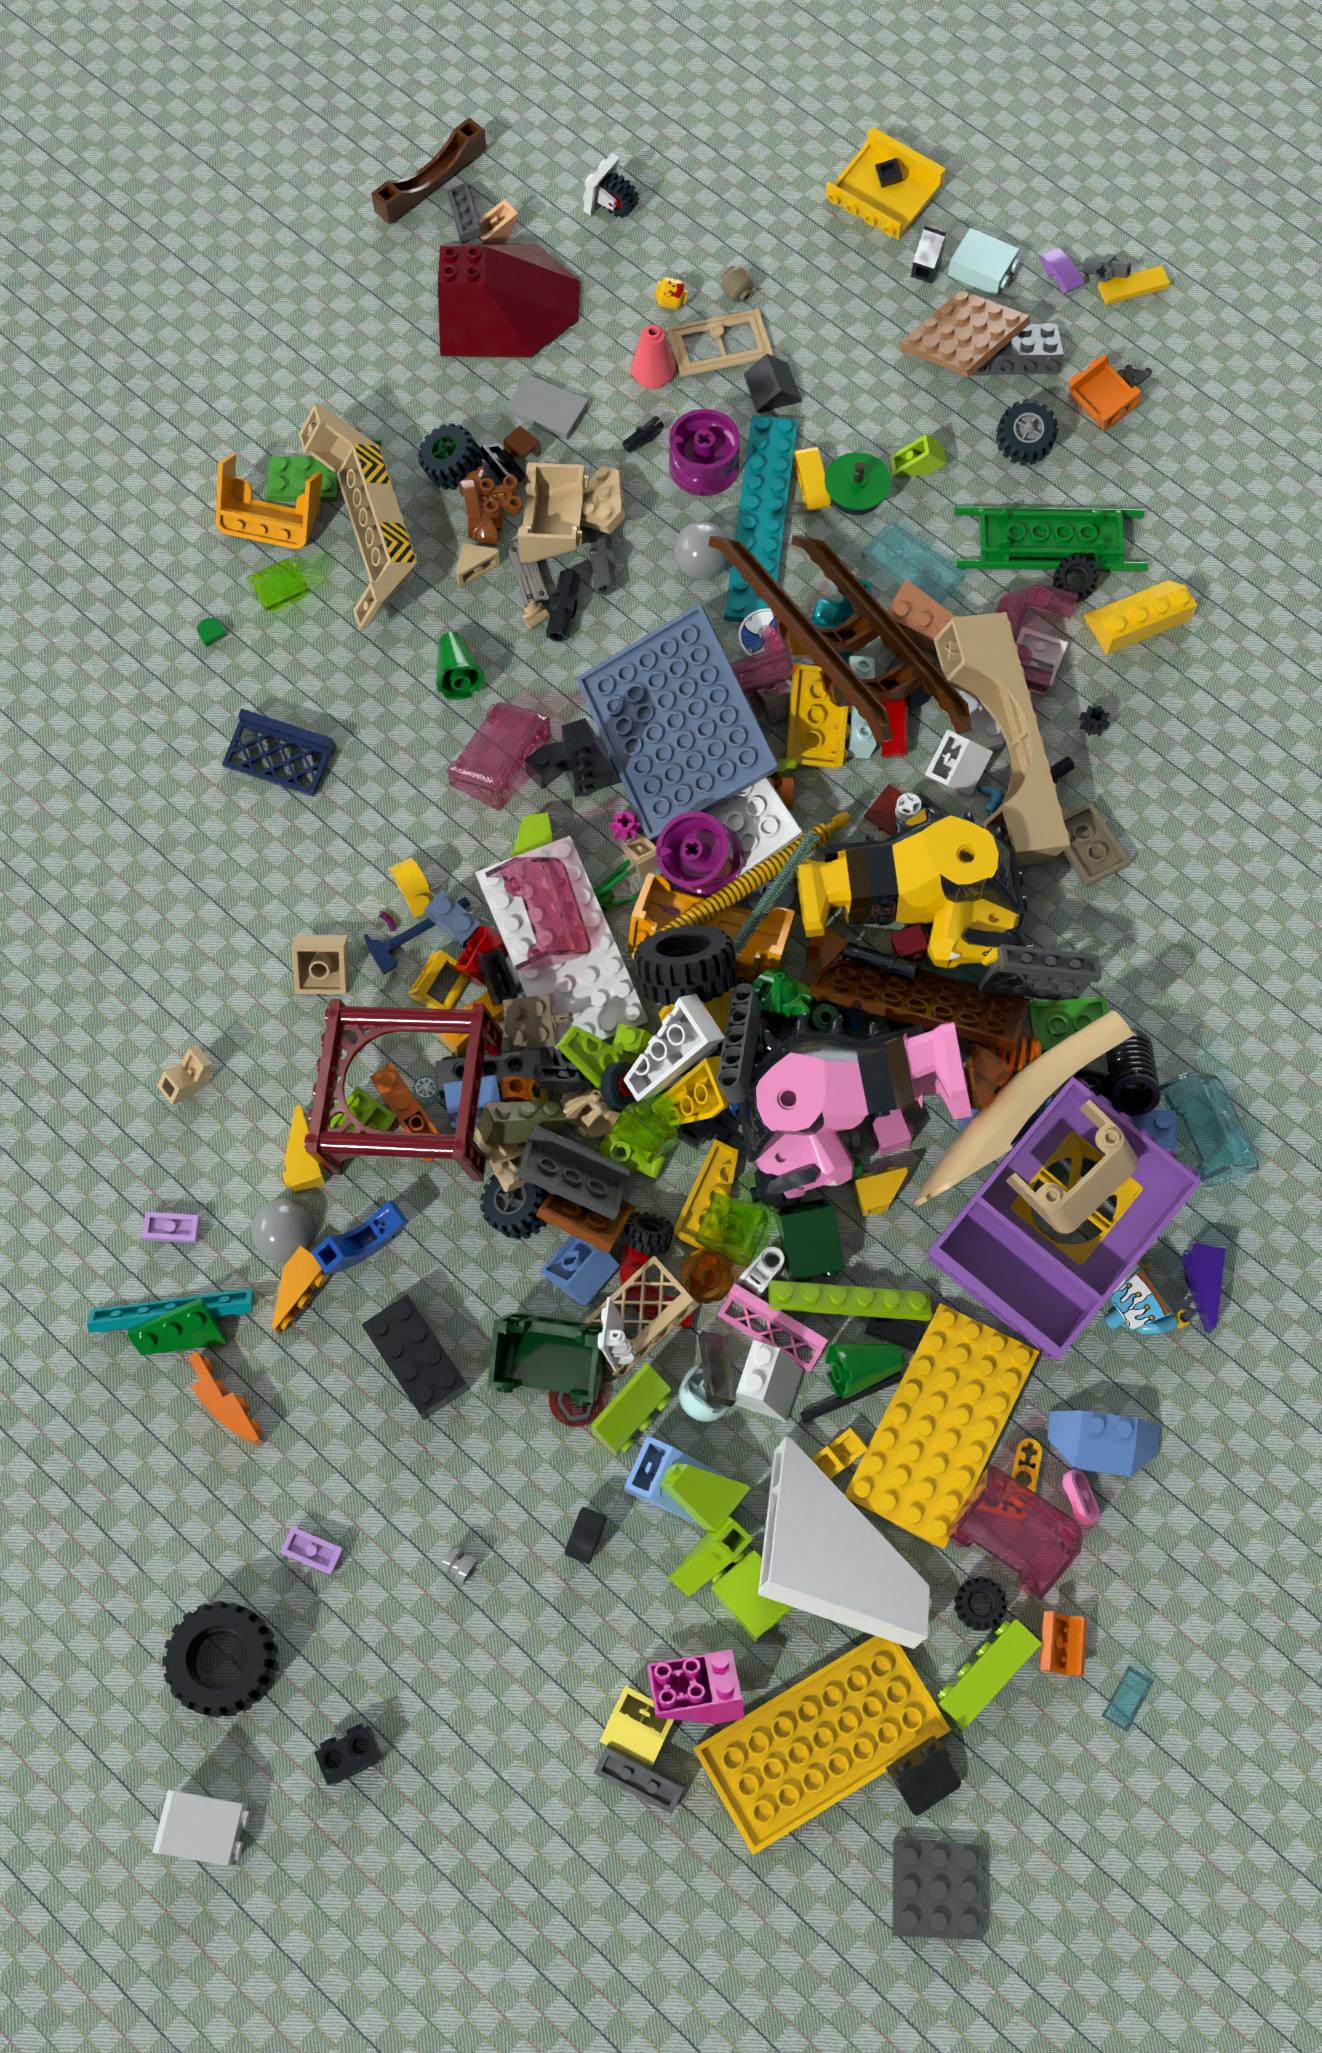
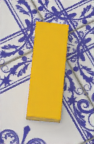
[1098,265,1170,305]

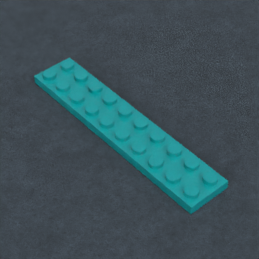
[724,415,798,622]

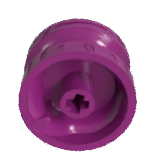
[669,409,740,496]
[656,811,744,896]

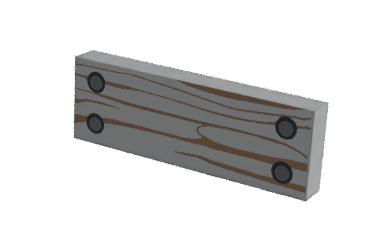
[506,542,549,605]

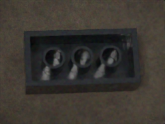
[361,1294,469,1420]

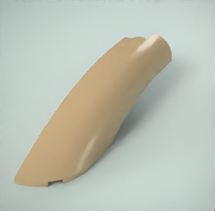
[913,1010,1134,1207]

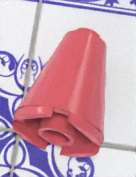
[631,325,676,389]

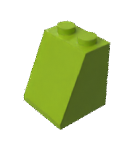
[710,1550,794,1643]

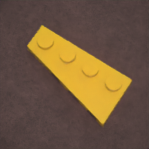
[673,1139,739,1258]

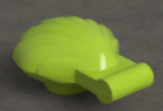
[599,1128,665,1179]

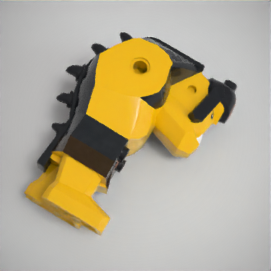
[796,808,1034,969]

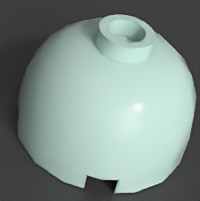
[679,1366,735,1422]

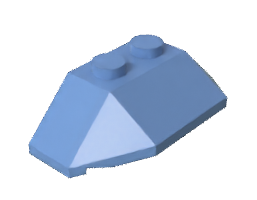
[1047,1410,1160,1477]

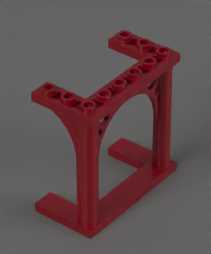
[304,999,504,1182]

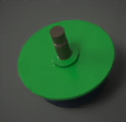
[825,452,891,515]

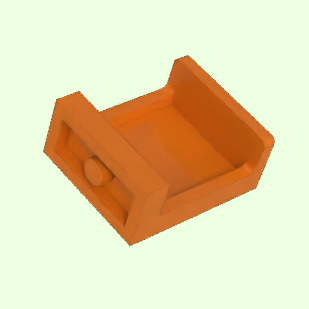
[1068,355,1141,432]

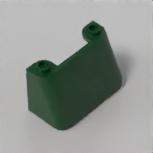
[488,1313,606,1406]

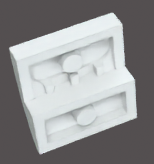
[1016,627,1068,686]

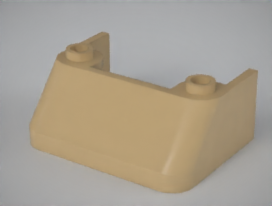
[1006,1099,1138,1234]

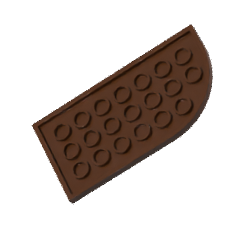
[808,960,1030,1052]

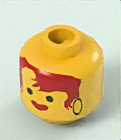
[654,277,688,310]

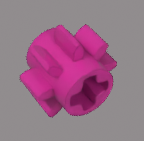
[610,809,641,843]

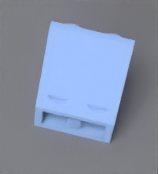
[624,1436,723,1526]

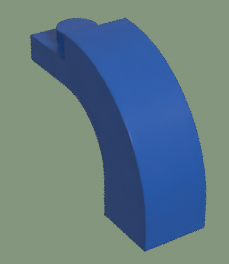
[311,1201,408,1274]

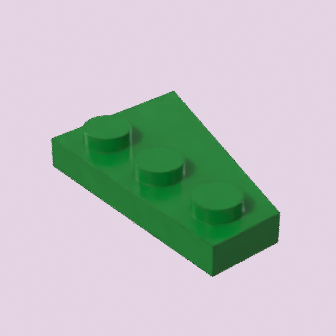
[127,1298,228,1355]

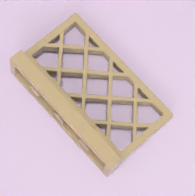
[583,1256,700,1380]

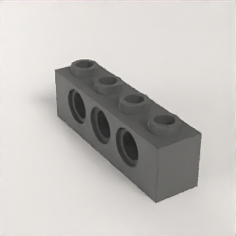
[436,1047,542,1099]

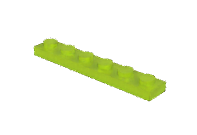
[768,1280,932,1321]

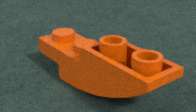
[369,1063,439,1164]
[188,1351,264,1446]

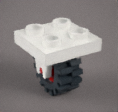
[583,153,639,218]

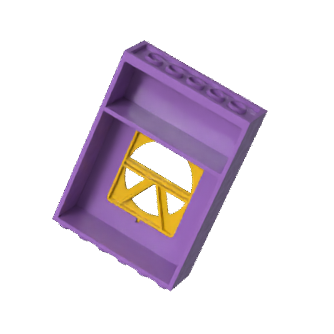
[923,1077,1203,1361]

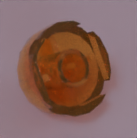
[679,1249,734,1304]

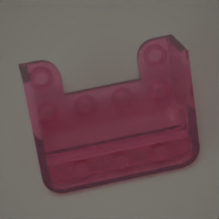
[731,610,794,694]

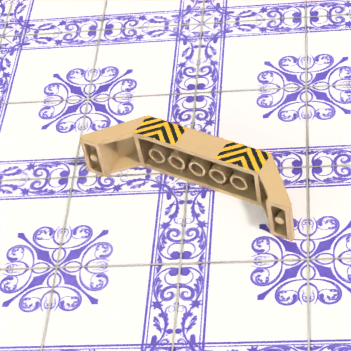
[299,404,417,630]

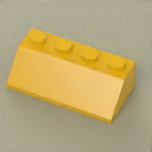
[1084,580,1197,655]

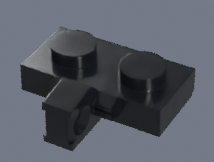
[675,1111,731,1150]

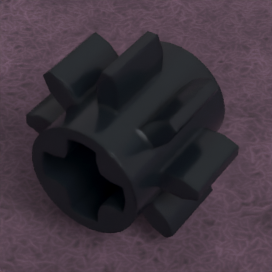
[1079,705,1110,737]

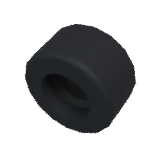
[564,1507,607,1564]

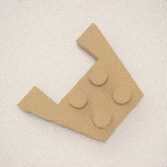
[474,1128,525,1193]

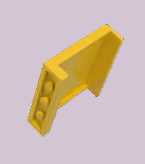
[826,127,946,240]

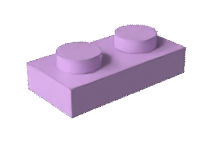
[142,1212,201,1244]
[280,1526,344,1576]

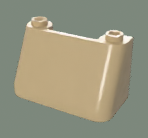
[517,462,589,564]

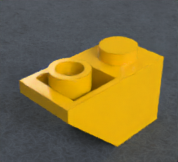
[853,1166,908,1217]

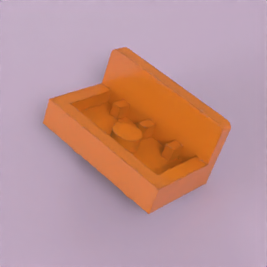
[1040,1611,1087,1676]

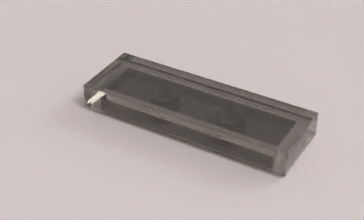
[699,1331,736,1407]

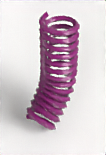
[379,910,397,932]

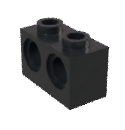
[314,1723,385,1786]

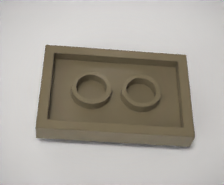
[1063,802,1131,888]

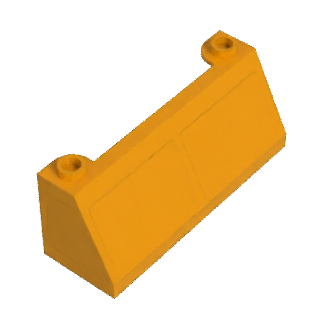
[627,873,795,983]

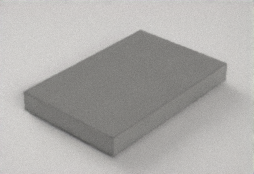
[505,374,588,439]

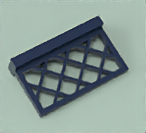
[222,708,337,797]

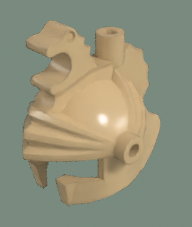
[553,1086,633,1140]

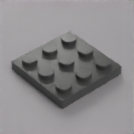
[892,1841,983,1940]

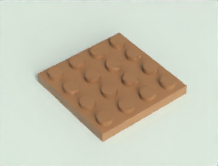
[900,289,1031,378]

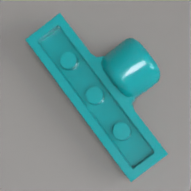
[811,577,872,663]

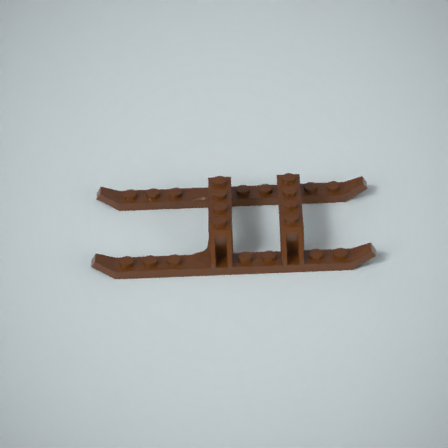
[708,535,972,743]

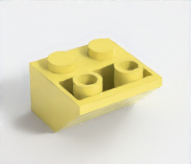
[600,1686,675,1767]

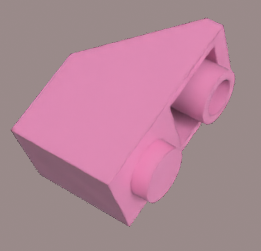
[871,1107,914,1156]

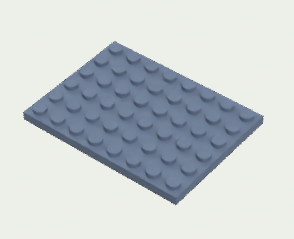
[576,603,781,843]

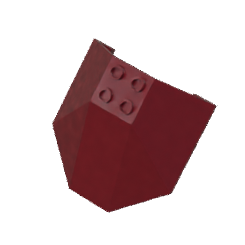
[437,243,580,358]

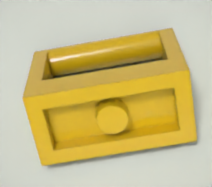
[407,950,468,1009]

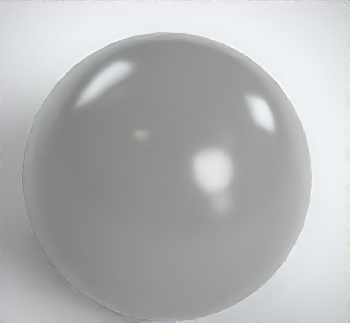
[674,521,729,580]
[251,1199,315,1262]

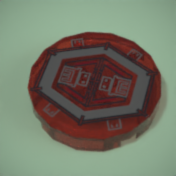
[549,1388,603,1428]

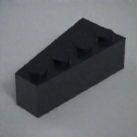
[561,718,622,797]

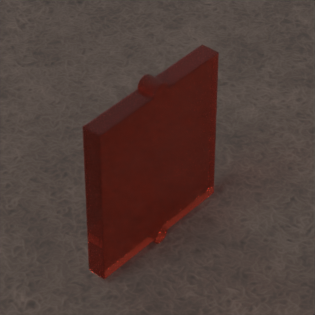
[864,784,922,836]

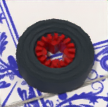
[600,1062,637,1109]

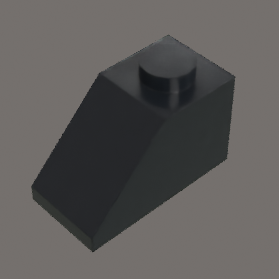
[524,741,565,789]

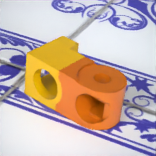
[500,1076,548,1102]

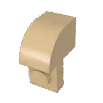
[157,1045,212,1105]

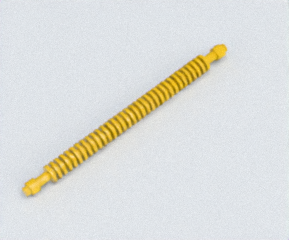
[631,812,851,959]

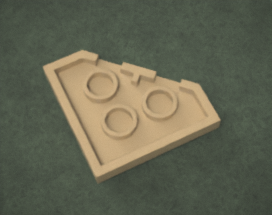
[580,466,625,534]

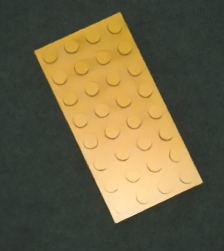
[844,1303,1040,1550]
[693,1636,951,1855]

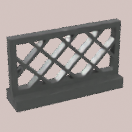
[979,944,1102,1000]

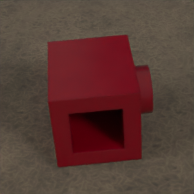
[890,924,930,962]

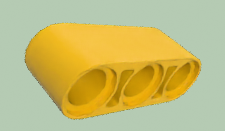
[793,447,831,511]

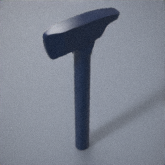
[364,897,470,974]

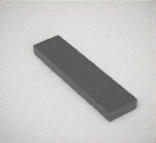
[447,182,483,244]

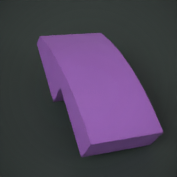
[1039,248,1085,294]

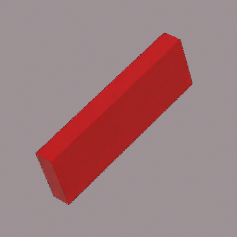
[882,696,908,758]

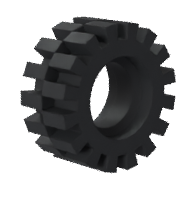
[1053,555,1099,602]
[623,1212,674,1256]
[954,1576,1008,1631]

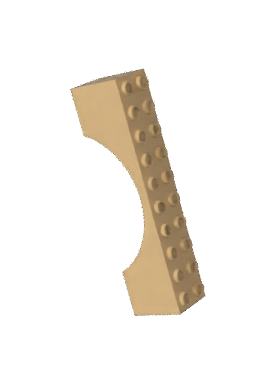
[934,612,1070,867]

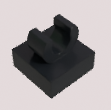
[875,158,903,188]

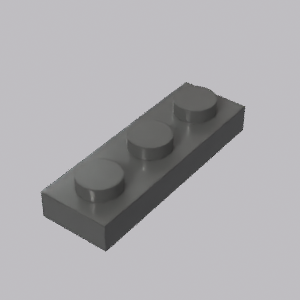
[594,1744,686,1814]

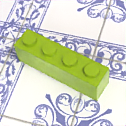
[936,1619,1042,1730]

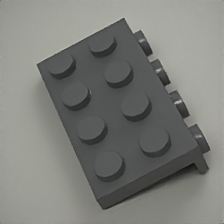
[972,323,1064,375]
[516,1126,630,1220]

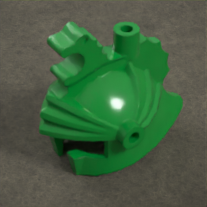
[751,968,816,1020]

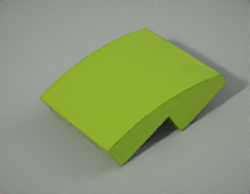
[330,1086,397,1158]

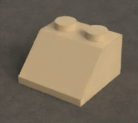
[292,935,349,994]

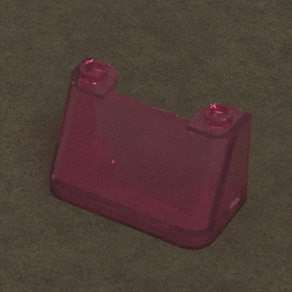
[447,702,552,812]
[947,1466,1082,1600]

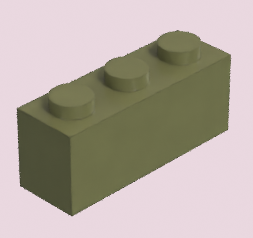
[477,1101,567,1145]

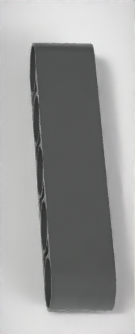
[717,983,762,1104]

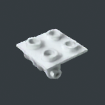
[598,1297,636,1371]

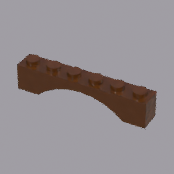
[371,117,487,225]
[760,926,848,1037]

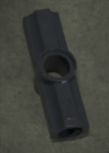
[546,569,581,642]

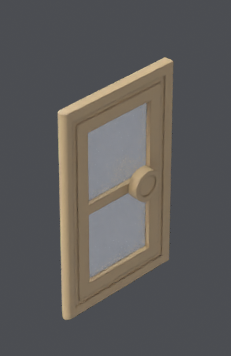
[666,308,774,377]

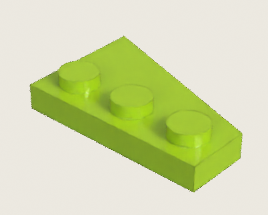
[556,1026,638,1091]

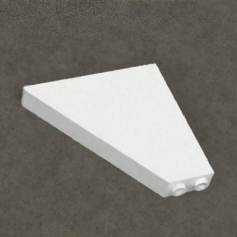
[758,1437,932,1649]

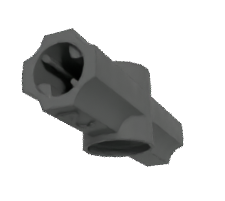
[589,528,616,595]

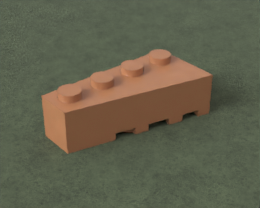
[887,579,956,656]

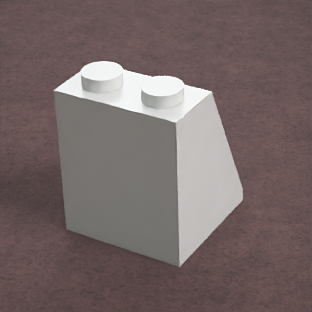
[734,1340,803,1422]
[153,1790,250,1866]

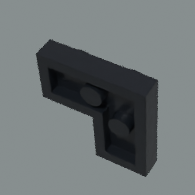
[533,1050,591,1092]

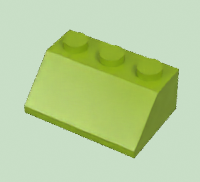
[591,1362,672,1456]

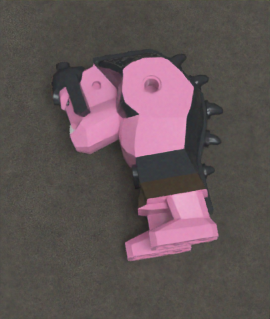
[735,1013,972,1208]

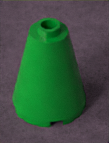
[436,632,485,700]
[825,1344,905,1399]

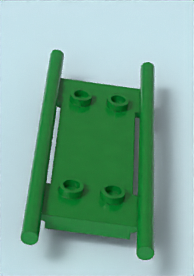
[954,506,1148,571]

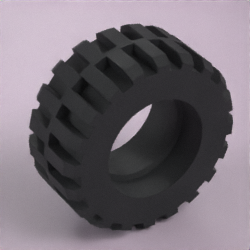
[634,925,737,1006]
[162,1601,278,1717]

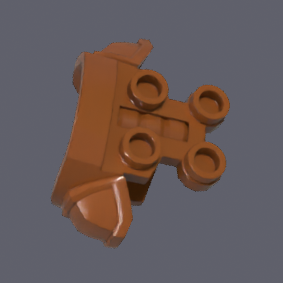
[458,466,522,546]

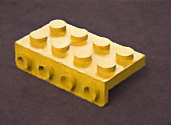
[785,664,852,769]

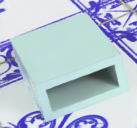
[948,228,1020,296]

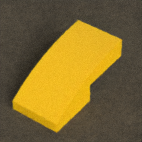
[811,1427,868,1480]

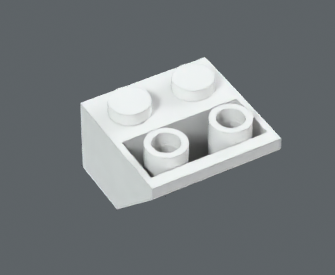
[925,729,993,796]

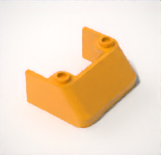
[215,453,322,549]

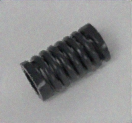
[1105,1029,1161,1116]

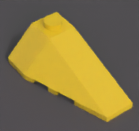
[651,1056,730,1128]

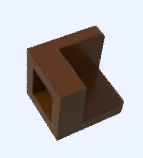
[503,425,541,458]

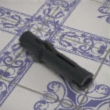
[843,942,921,980]

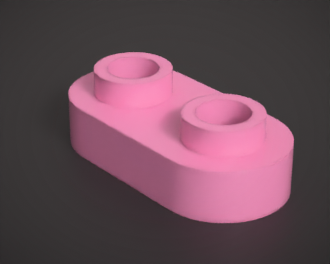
[1062,1468,1100,1526]

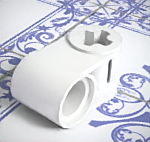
[737,1247,784,1298]

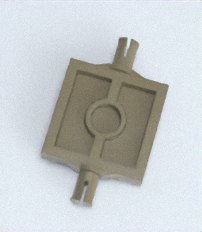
[497,994,574,1052]

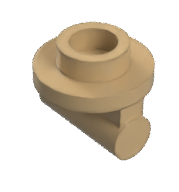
[521,601,550,630]

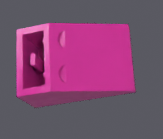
[647,1649,744,1724]

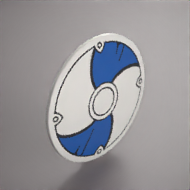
[738,608,789,662]

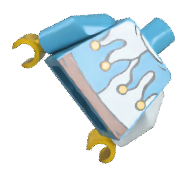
[1104,1254,1191,1334]

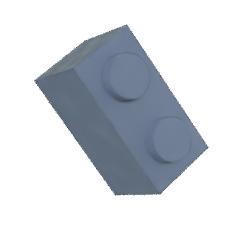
[424,890,481,947]

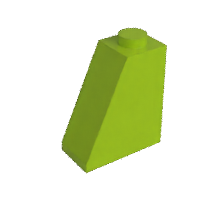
[511,812,553,858]
[660,1463,750,1532]

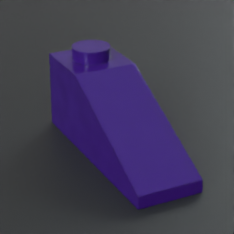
[1181,1243,1226,1333]

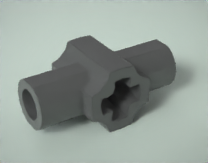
[1083,254,1131,282]

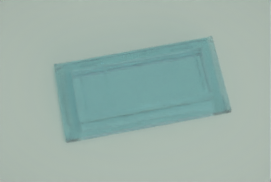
[1101,1665,1154,1732]

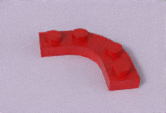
[620,1243,693,1329]

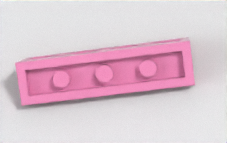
[717,1283,828,1373]

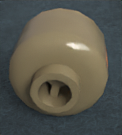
[720,266,754,301]

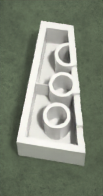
[623,994,725,1102]

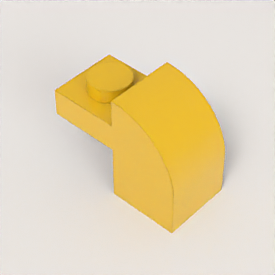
[389,857,434,918]

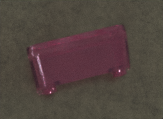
[996,584,1078,695]
[485,857,591,970]

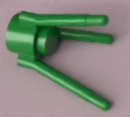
[593,859,640,912]

